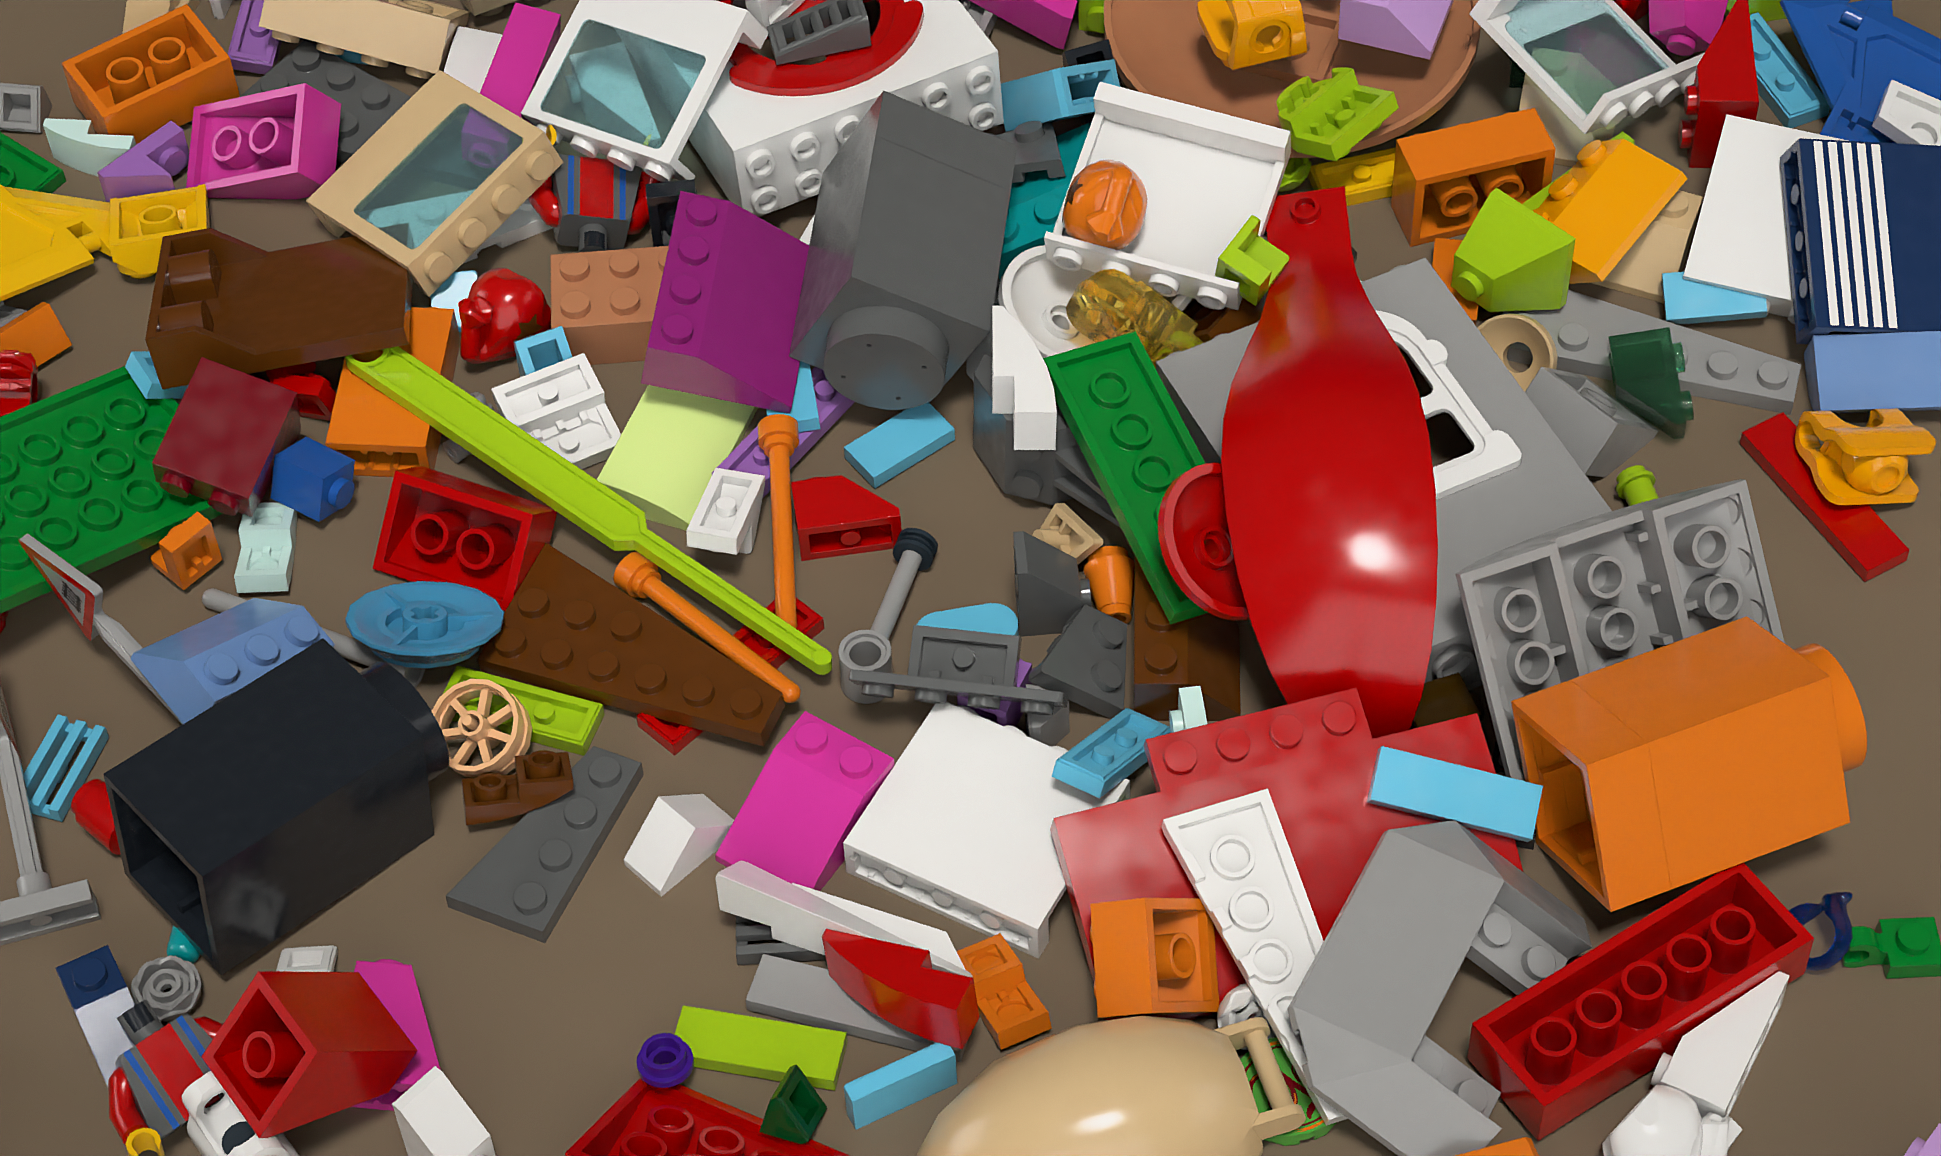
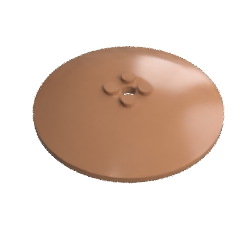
[1104,0,1481,158]

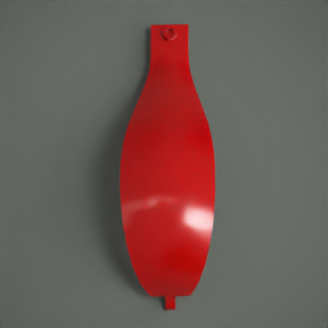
[1221,186,1438,739]

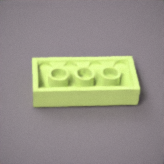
[597,385,758,531]

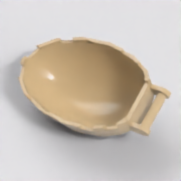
[916,1015,1306,1156]

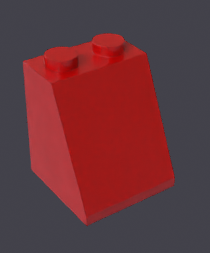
[201,971,418,1138]

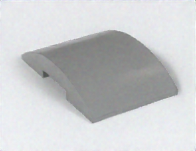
[1455,479,1785,780]

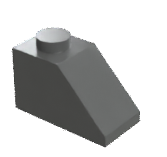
[1013,531,1091,637]

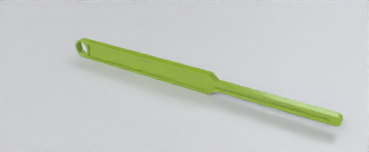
[345,346,832,675]

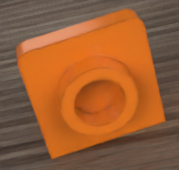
[150,511,223,590]

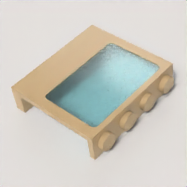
[306,70,564,297]

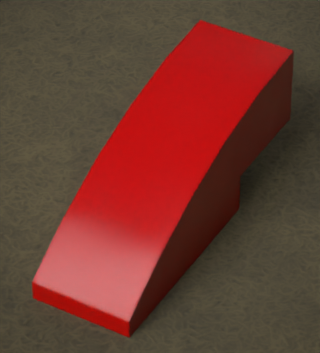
[822,929,980,1050]

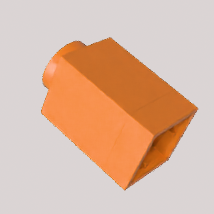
[1511,616,1867,912]

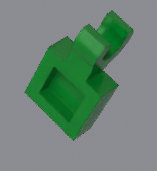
[1839,917,1941,979]

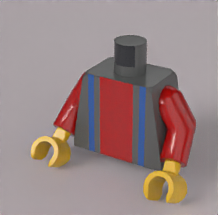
[529,125,662,253]
[108,1000,224,1156]

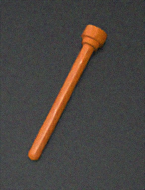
[758,414,799,628]
[613,552,801,703]

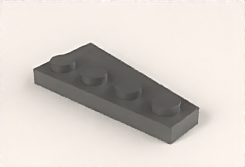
[446,746,644,943]

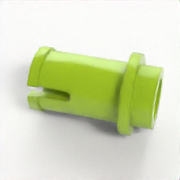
[1616,465,1659,506]

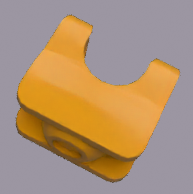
[1795,408,1936,505]

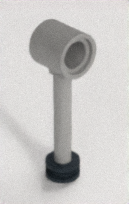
[838,528,938,704]

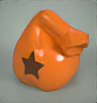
[1062,160,1148,250]

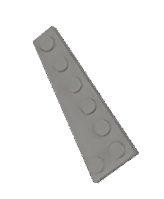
[1502,290,1801,415]

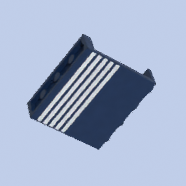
[1780,138,1941,345]

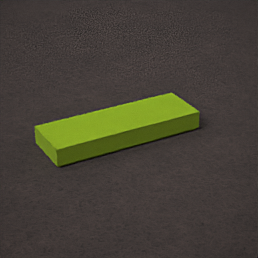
[443,666,605,756]
[674,1005,848,1091]

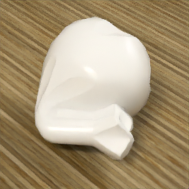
[1601,1085,1743,1156]

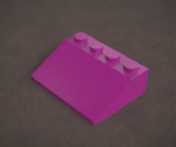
[641,191,809,414]

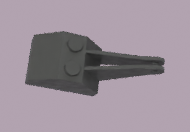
[973,354,1121,528]

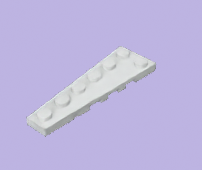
[1161,789,1348,1125]

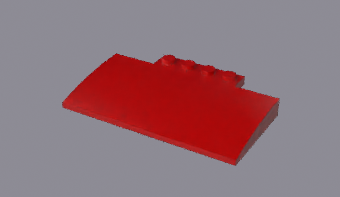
[1050,687,1523,1021]

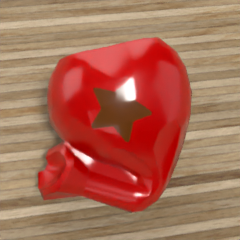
[458,268,551,364]

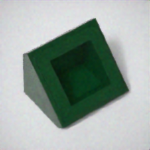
[759,1064,827,1144]

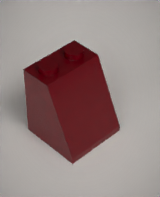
[152,357,301,517]

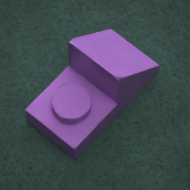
[97,121,189,202]

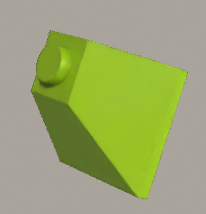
[1451,188,1576,312]

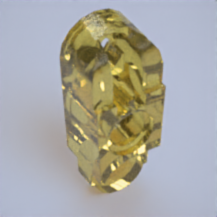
[1066,269,1204,369]

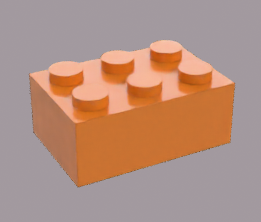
[62,4,240,145]
[1391,108,1556,247]

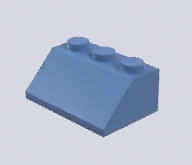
[130,598,335,724]

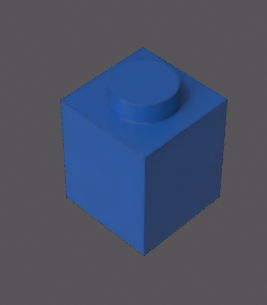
[271,437,355,522]

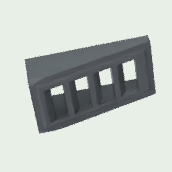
[767,0,871,65]

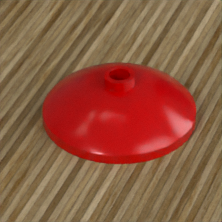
[1158,463,1250,620]

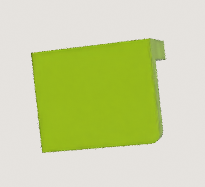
[1215,215,1289,306]

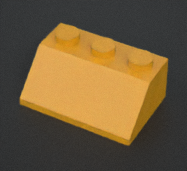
[1533,139,1688,284]

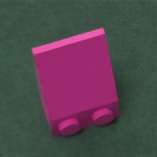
[186,83,341,199]
[715,711,895,891]

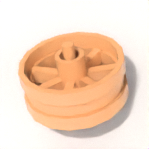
[432,679,532,778]

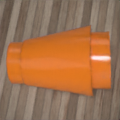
[1083,546,1135,624]

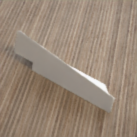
[715,860,973,978]

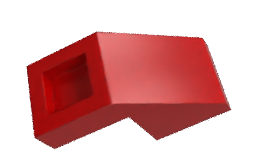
[265,362,336,421]

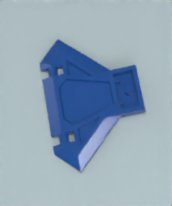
[1780,0,1941,143]

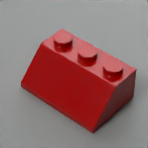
[372,466,557,612]

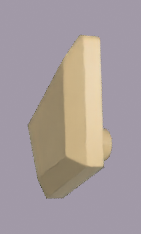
[1032,503,1103,565]

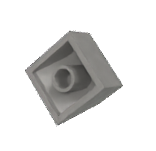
[1525,367,1659,477]

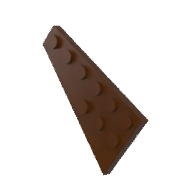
[477,543,786,746]

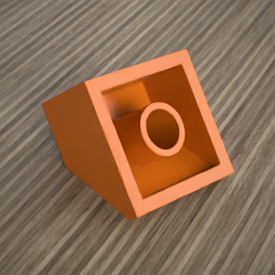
[1090,898,1219,1018]

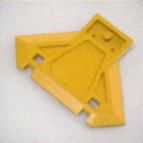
[0,184,112,302]

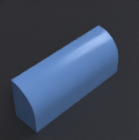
[1804,331,1941,414]

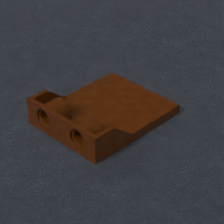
[145,226,415,390]

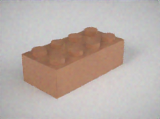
[551,246,669,365]

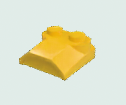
[109,184,210,279]

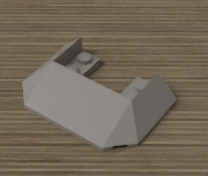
[1287,820,1592,1156]

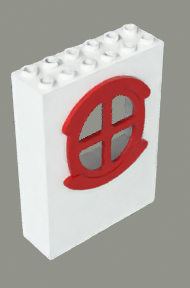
[615,0,1004,217]

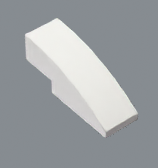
[992,306,1057,450]

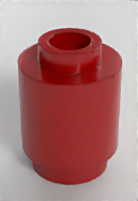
[71,779,121,855]

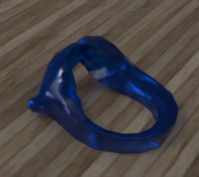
[1789,892,1853,971]

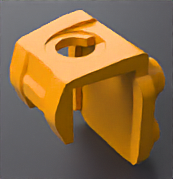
[1197,0,1307,70]

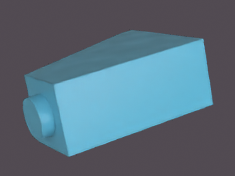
[1001,59,1120,132]

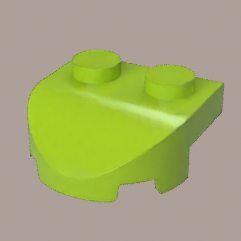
[1277,67,1399,161]

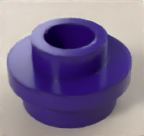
[636,1033,694,1088]

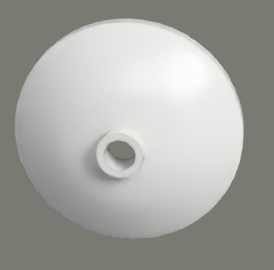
[998,245,1141,358]

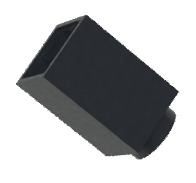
[103,638,449,975]

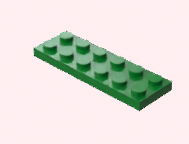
[1043,331,1208,624]

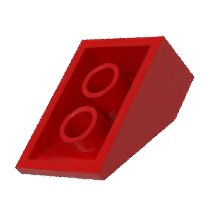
[1678,0,1759,168]

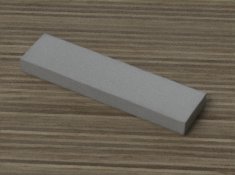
[746,954,969,1062]

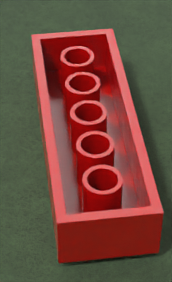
[1467,863,1814,1141]

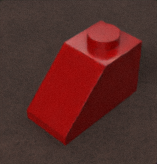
[791,475,902,561]

